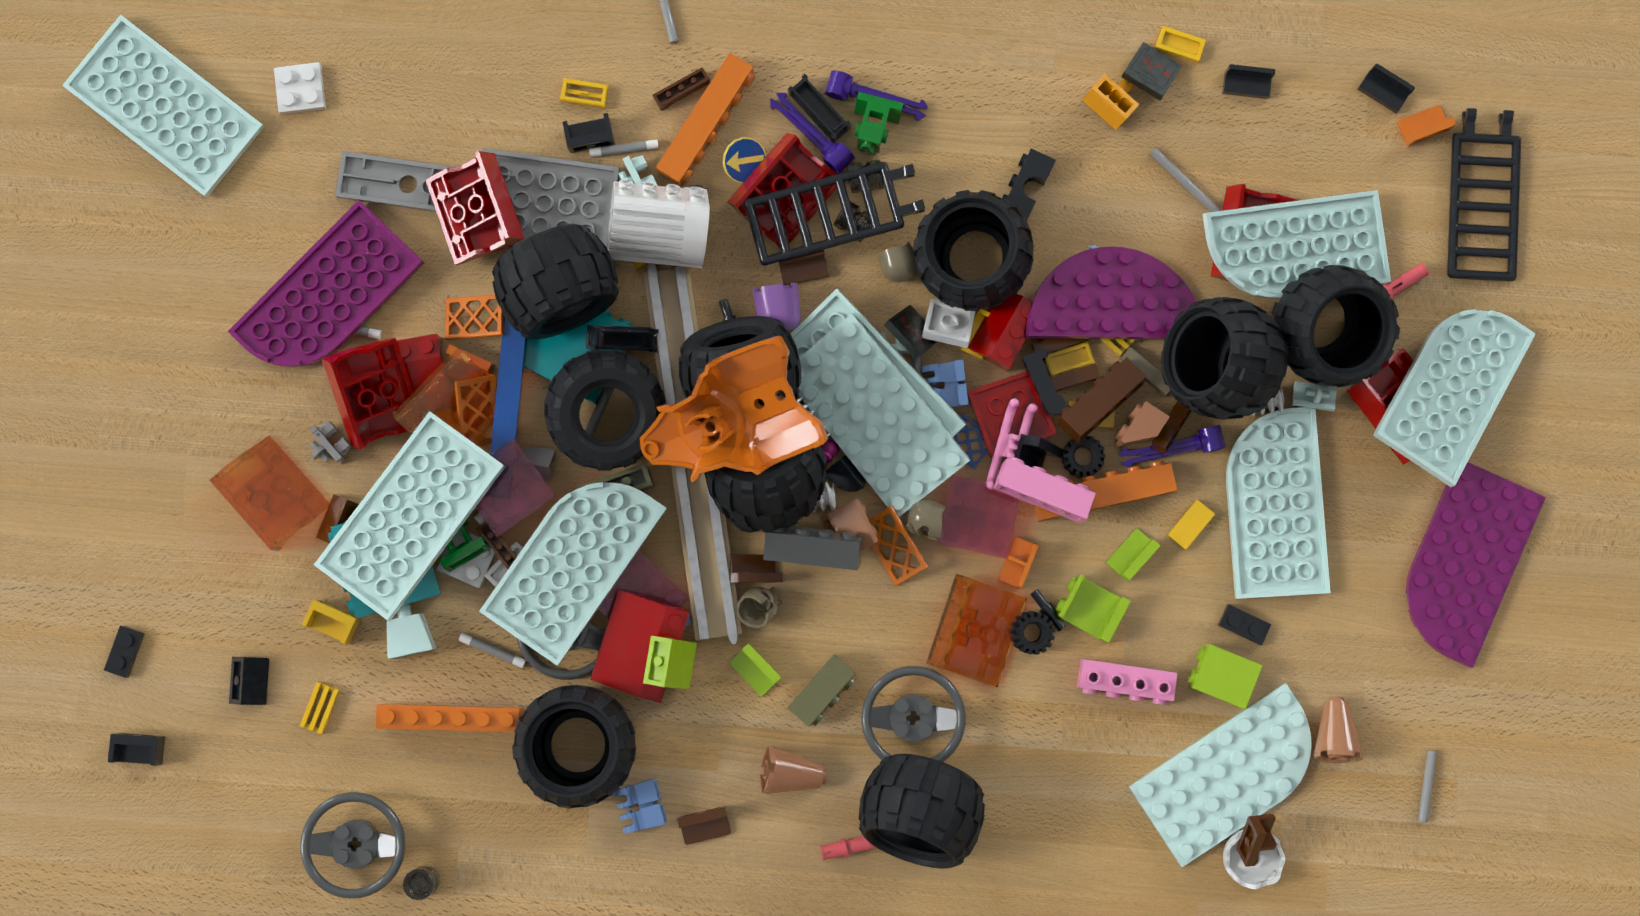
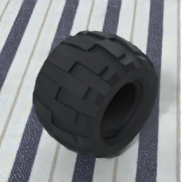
[913,190,1034,311]
[492,224,619,340]
[1272,265,1400,387]
[1161,297,1289,420]
[679,316,801,405]
[544,349,666,471]
[704,445,827,532]
[512,685,637,809]
[858,754,985,869]

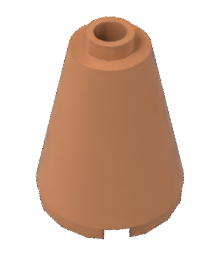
[1314,696,1363,763]
[760,746,827,794]

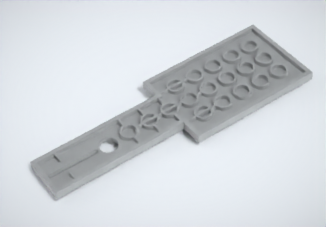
[335,148,620,249]

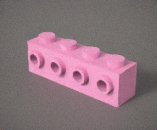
[993,458,1096,523]
[1077,659,1177,705]

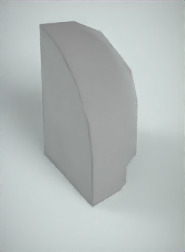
[514,447,555,482]

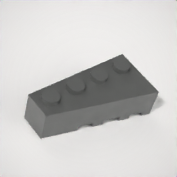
[763,525,863,570]

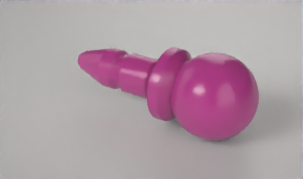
[822,440,839,463]

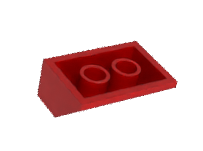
[968,294,1033,371]

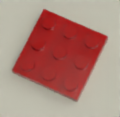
[967,371,1057,458]

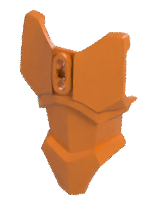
[640,336,828,483]

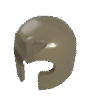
[878,241,918,283]
[905,499,946,541]
[736,587,782,628]

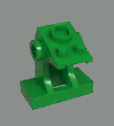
[854,92,903,155]
[439,519,491,572]

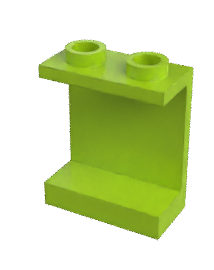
[1055,574,1131,643]
[643,636,697,689]
[1187,644,1263,710]

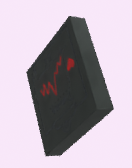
[1121,42,1182,101]
[884,305,938,359]

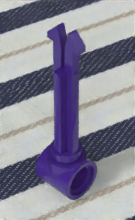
[825,70,928,121]
[770,93,855,174]
[1119,425,1226,468]

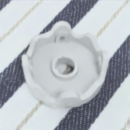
[1223,829,1285,889]

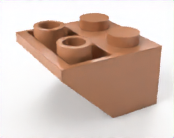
[1114,401,1170,448]
[821,499,878,550]

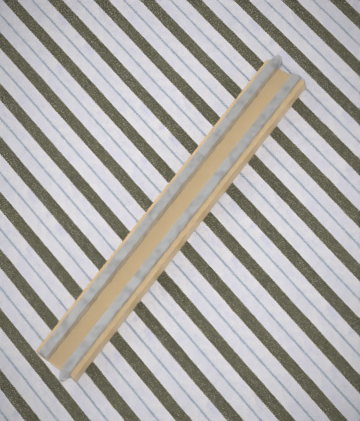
[643,263,743,644]

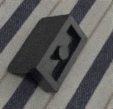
[1357,63,1415,113]
[1222,64,1275,99]
[1015,434,1064,468]
[229,656,269,705]

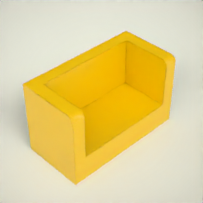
[302,599,361,645]

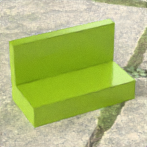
[1105,528,1161,581]
[729,643,781,697]

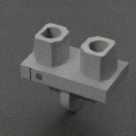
[310,421,353,464]

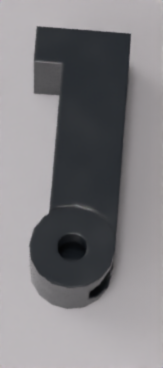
[1022,347,1065,416]

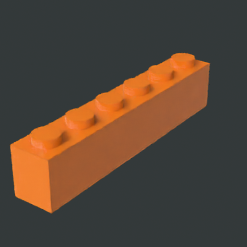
[656,53,755,187]
[1034,460,1178,522]
[376,704,523,732]

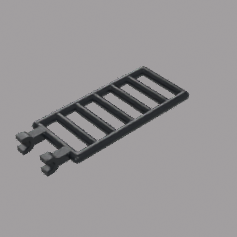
[1447,108,1521,282]
[744,162,925,266]

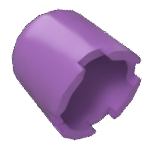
[752,283,801,332]

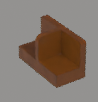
[1236,814,1277,867]

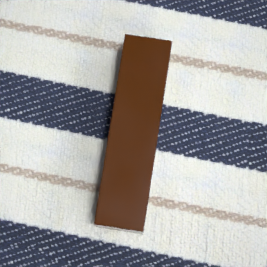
[653,67,710,111]
[1031,338,1091,354]
[1050,363,1100,391]
[1152,401,1191,455]
[476,520,517,569]

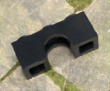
[1002,148,1056,221]

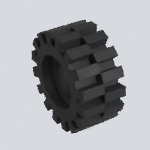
[1061,436,1106,478]
[1009,611,1055,655]

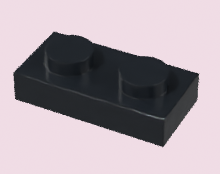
[1217,604,1271,646]
[104,626,145,678]

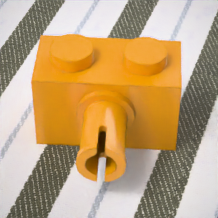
[1082,74,1139,130]

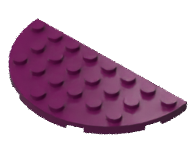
[1026,246,1197,340]

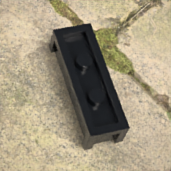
[788,74,851,143]
[585,325,659,353]

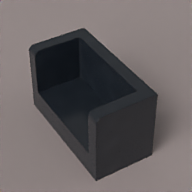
[562,113,615,153]
[108,733,165,766]

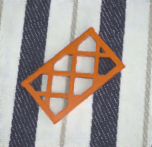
[445,294,504,340]
[454,374,497,447]
[869,505,928,586]

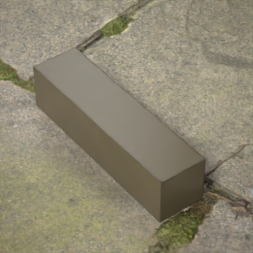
[1119,347,1170,396]

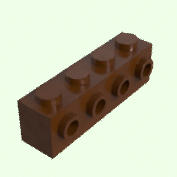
[1058,357,1147,444]

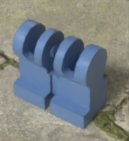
[921,360,968,408]
[613,777,668,834]

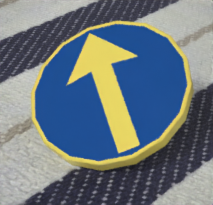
[723,137,766,183]

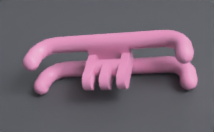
[986,398,1037,489]

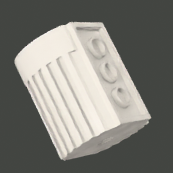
[608,179,710,268]

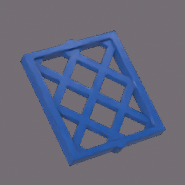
[954,413,988,469]

